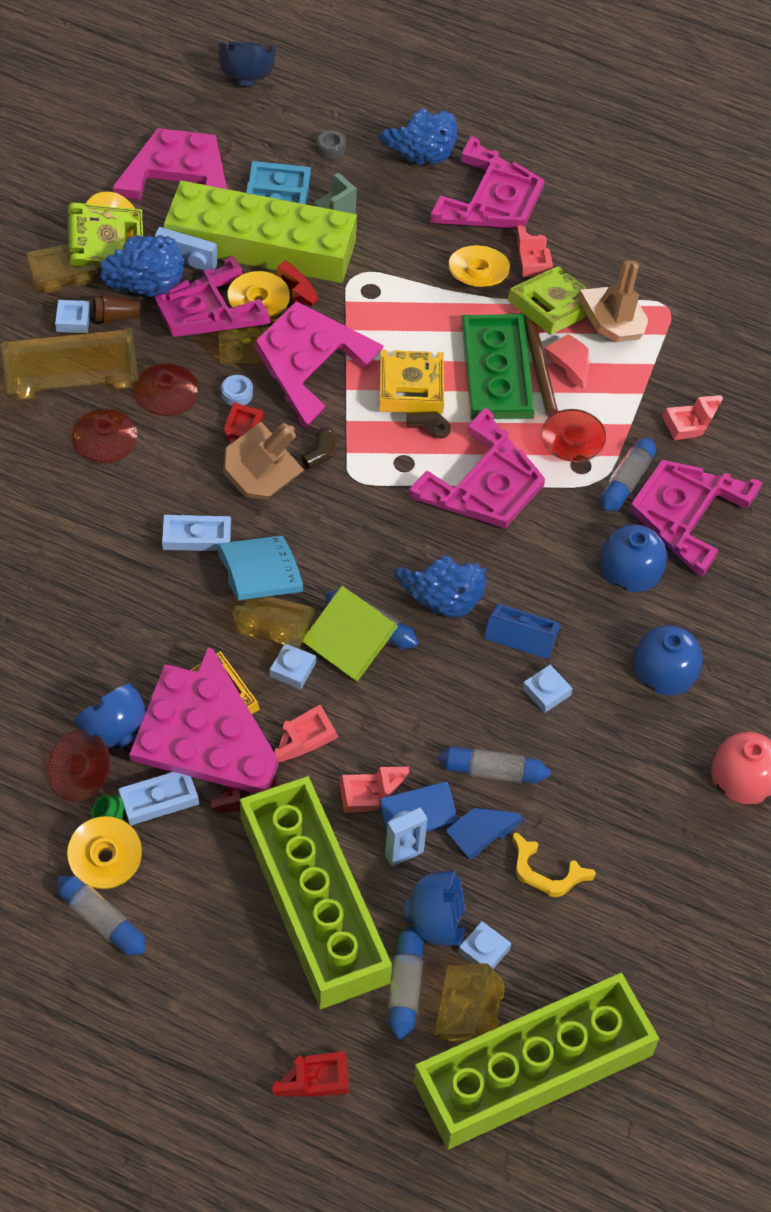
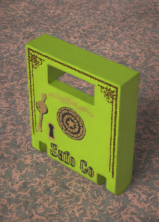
[68,203,143,268]
[507,266,588,335]

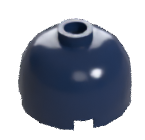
[218,41,276,86]

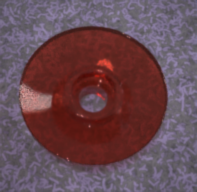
[135,364,199,416]
[72,409,137,463]
[542,409,606,462]
[47,729,110,801]

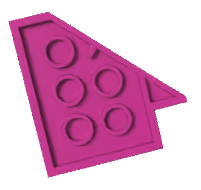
[129,648,278,794]

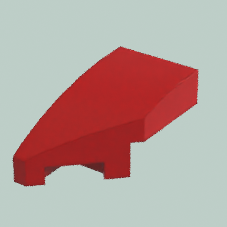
[277,260,318,306]
[223,402,265,444]
[272,1051,349,1097]

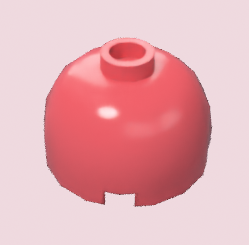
[711,732,771,804]

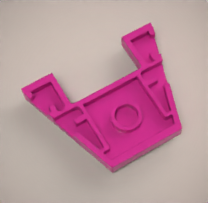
[113,128,227,200]
[430,136,544,228]
[154,256,271,337]
[253,301,384,429]
[408,407,545,529]
[630,460,763,578]

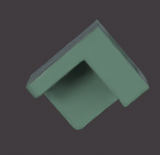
[314,173,357,214]

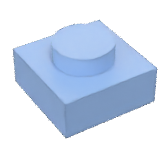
[55,300,91,333]
[270,643,316,690]
[523,665,573,713]
[458,921,511,976]

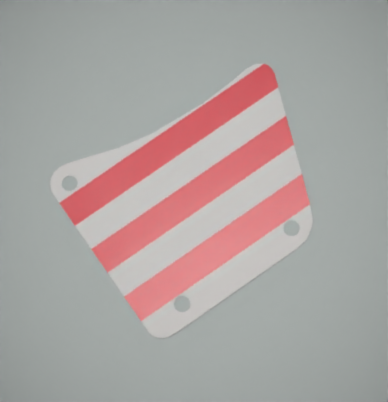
[345,272,671,488]

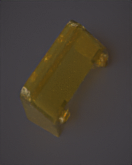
[1,328,138,399]

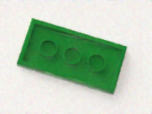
[461,314,535,420]

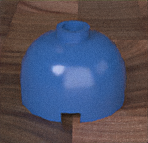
[599,524,667,592]
[633,625,703,695]
[73,683,146,750]
[404,870,465,947]

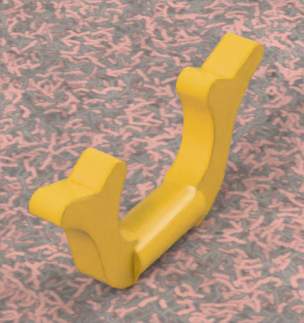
[512,833,596,897]

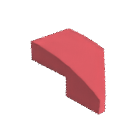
[517,225,553,277]
[544,334,591,389]
[662,395,723,440]
[274,705,338,763]
[339,767,410,813]

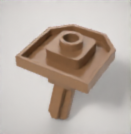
[576,259,649,342]
[223,422,304,500]

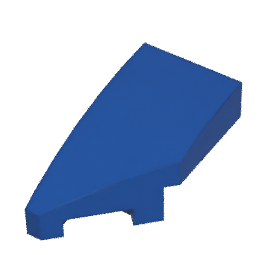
[446,808,525,860]

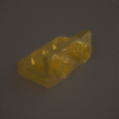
[218,318,279,364]

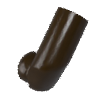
[406,411,451,439]
[301,427,338,470]

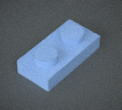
[155,227,217,270]
[162,515,231,551]
[118,772,199,826]
[385,807,428,867]

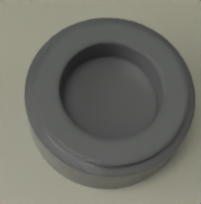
[317,130,346,159]

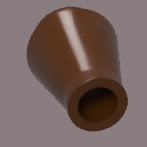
[93,293,139,324]

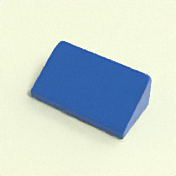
[484,603,561,658]
[379,782,458,834]

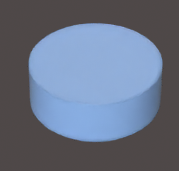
[221,375,253,406]

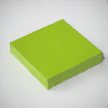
[301,586,398,682]

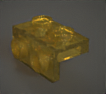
[27,244,97,293]
[233,596,315,647]
[434,963,505,1041]

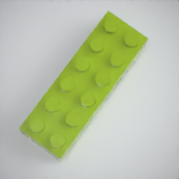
[164,180,357,283]
[240,776,392,1010]
[413,972,659,1150]

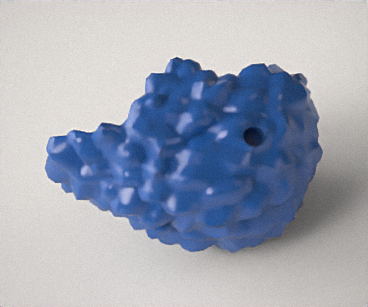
[378,108,458,165]
[100,235,184,297]
[393,555,487,618]

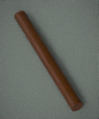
[524,314,558,417]

